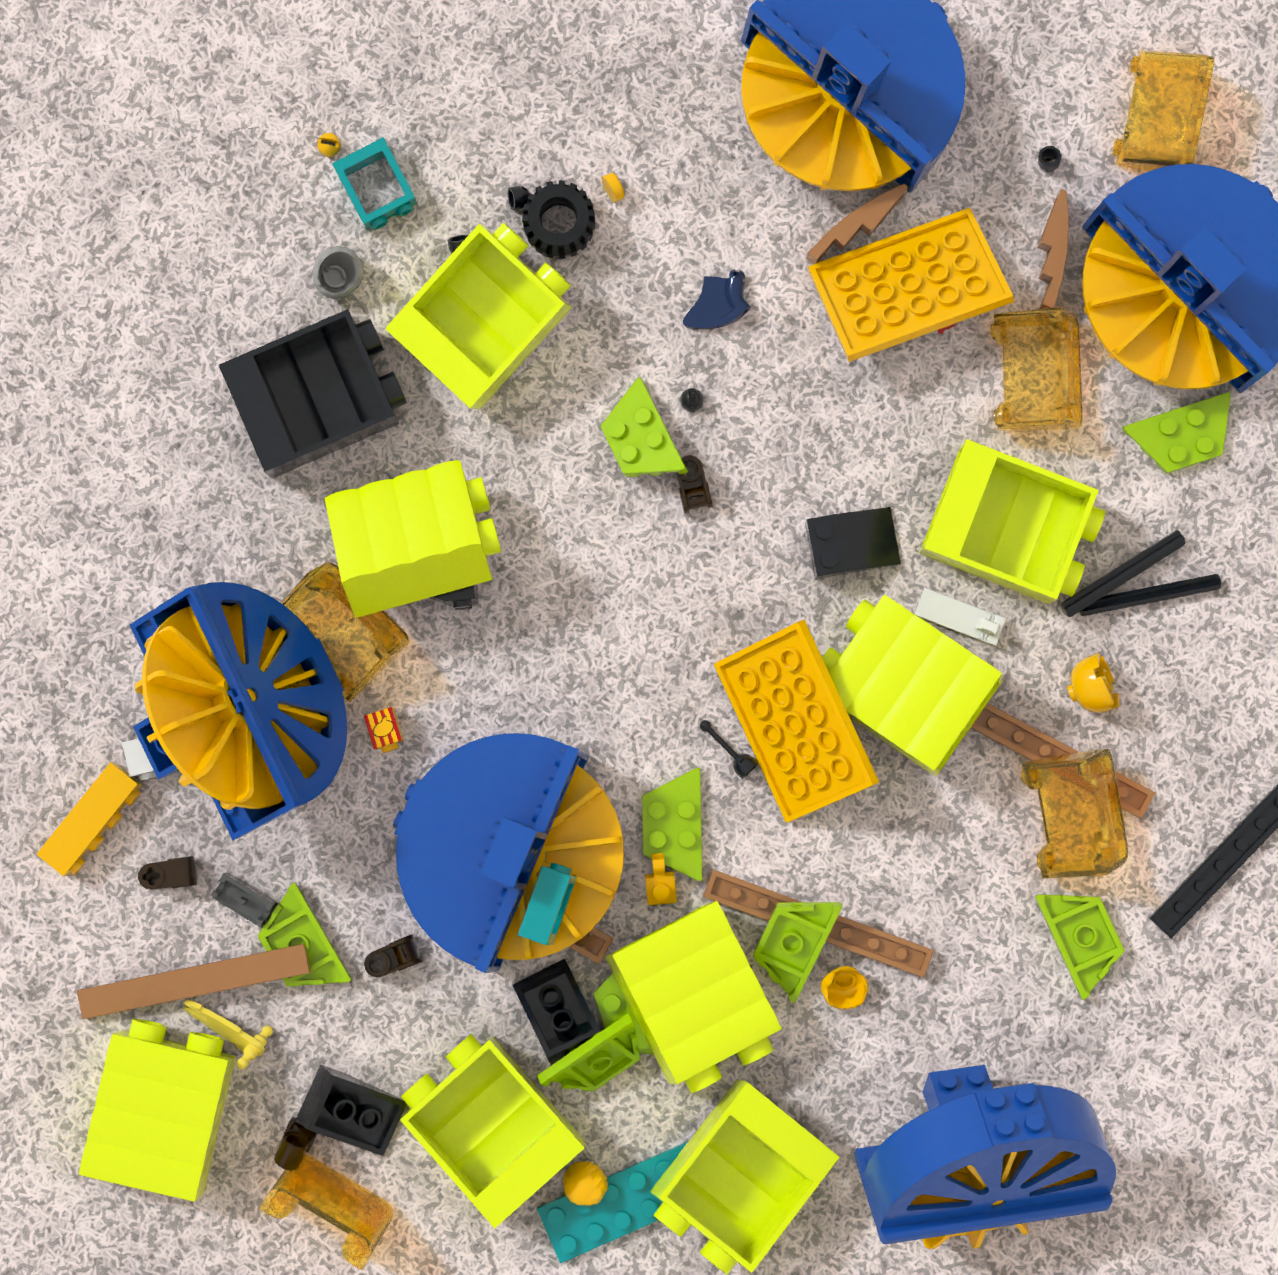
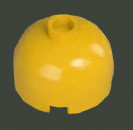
[1067,653,1120,713]

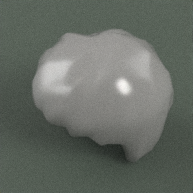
[312,246,363,299]

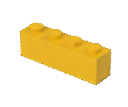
[36,762,143,876]

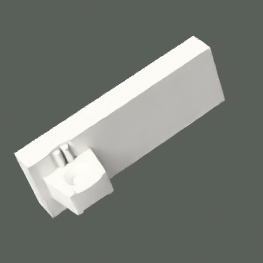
[914,588,1006,646]

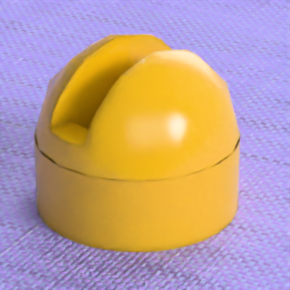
[317,133,341,157]

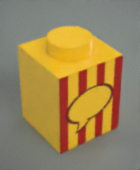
[364,707,404,753]

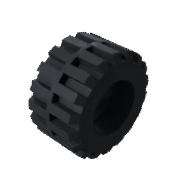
[522,180,595,259]

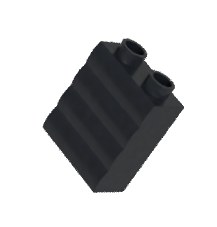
[219,309,407,479]

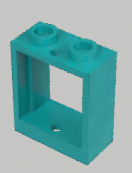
[332,137,417,230]
[518,863,577,945]

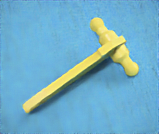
[183,999,273,1069]

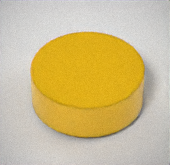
[601,172,625,203]

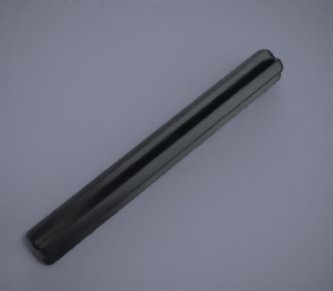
[1061,530,1185,617]
[1079,574,1221,616]

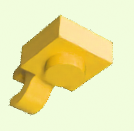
[645,853,677,905]

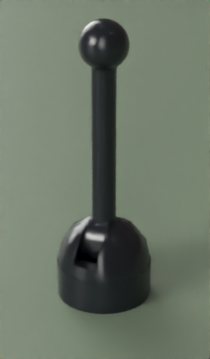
[700,720,759,779]

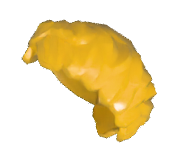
[821,966,869,1010]
[563,1161,608,1206]

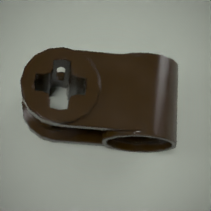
[676,455,713,514]
[138,856,197,890]
[364,934,423,977]
[274,1116,318,1170]

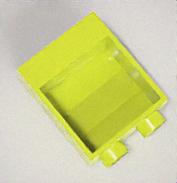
[385,222,572,410]
[919,439,1106,604]
[324,460,502,618]
[822,595,1003,777]
[605,901,782,1093]
[79,1018,236,1202]
[400,1033,586,1228]
[650,1079,840,1275]

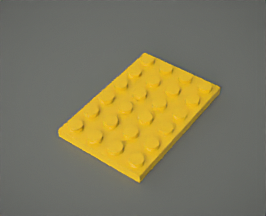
[808,207,1014,362]
[713,619,879,823]

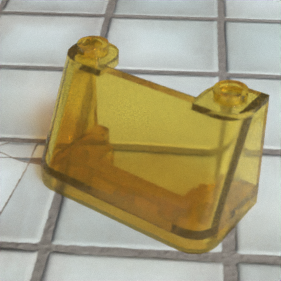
[1112,50,1215,172]
[991,307,1083,431]
[281,562,410,702]
[1022,749,1128,878]
[259,1154,394,1270]

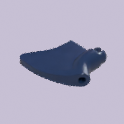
[683,269,751,329]

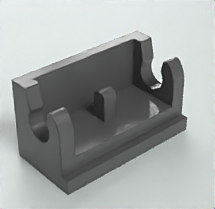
[211,873,277,928]

